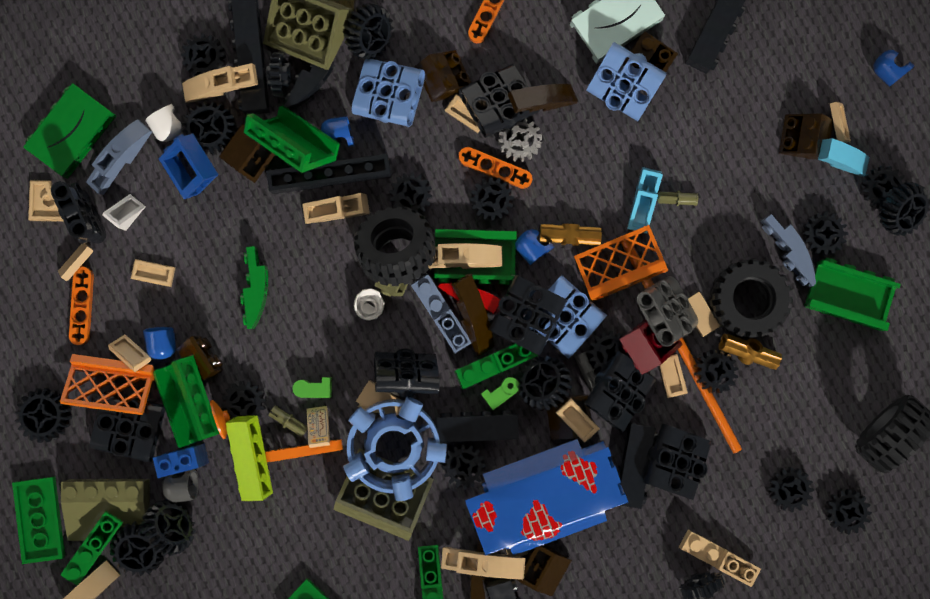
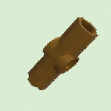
[539,224,602,246]
[719,333,782,370]

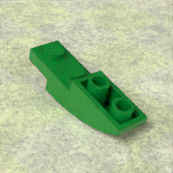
[240,246,268,329]
[454,344,537,390]
[61,511,123,586]
[418,545,444,599]

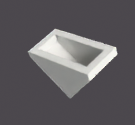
[102,194,146,231]

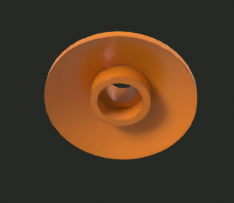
[210,400,231,439]

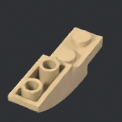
[182,63,258,103]
[428,244,502,269]
[679,530,761,587]
[441,547,525,579]

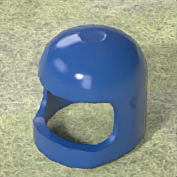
[873,50,915,87]
[321,116,355,147]
[515,229,554,265]
[143,327,176,359]

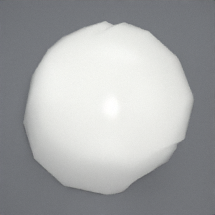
[354,288,385,321]

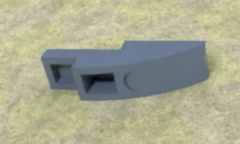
[86,119,152,195]
[760,214,816,287]
[411,273,471,354]

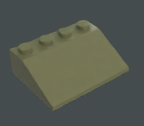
[263,0,354,70]
[333,448,434,541]
[61,479,150,541]

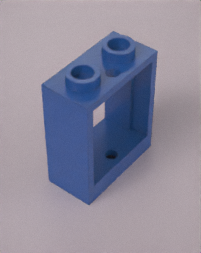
[159,134,218,199]
[153,443,209,478]

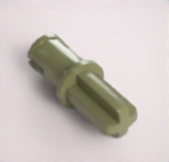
[657,190,698,206]
[269,405,308,437]

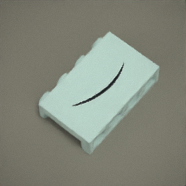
[570,0,665,64]

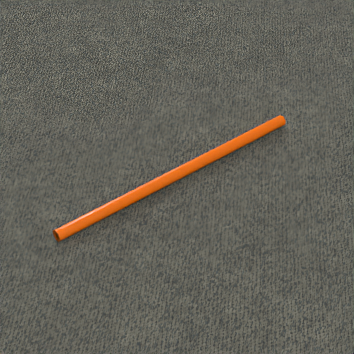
[620,238,742,454]

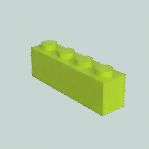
[226,415,273,501]

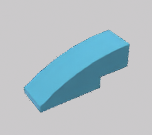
[818,138,870,177]
[627,167,663,234]

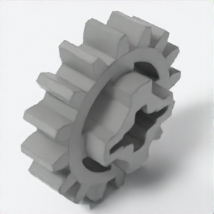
[498,118,542,162]

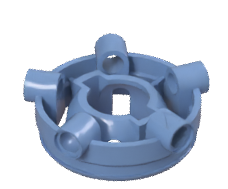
[343,397,447,501]

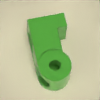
[292,377,332,398]
[480,377,519,410]

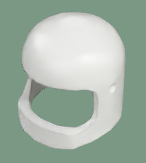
[146,104,182,142]

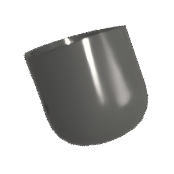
[162,469,198,502]

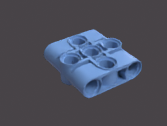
[586,42,667,122]
[352,58,425,127]
[524,275,607,359]

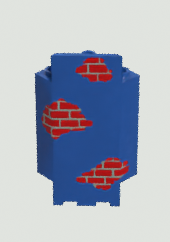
[465,439,628,556]

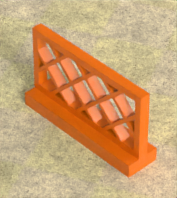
[574,225,668,302]
[60,354,155,415]

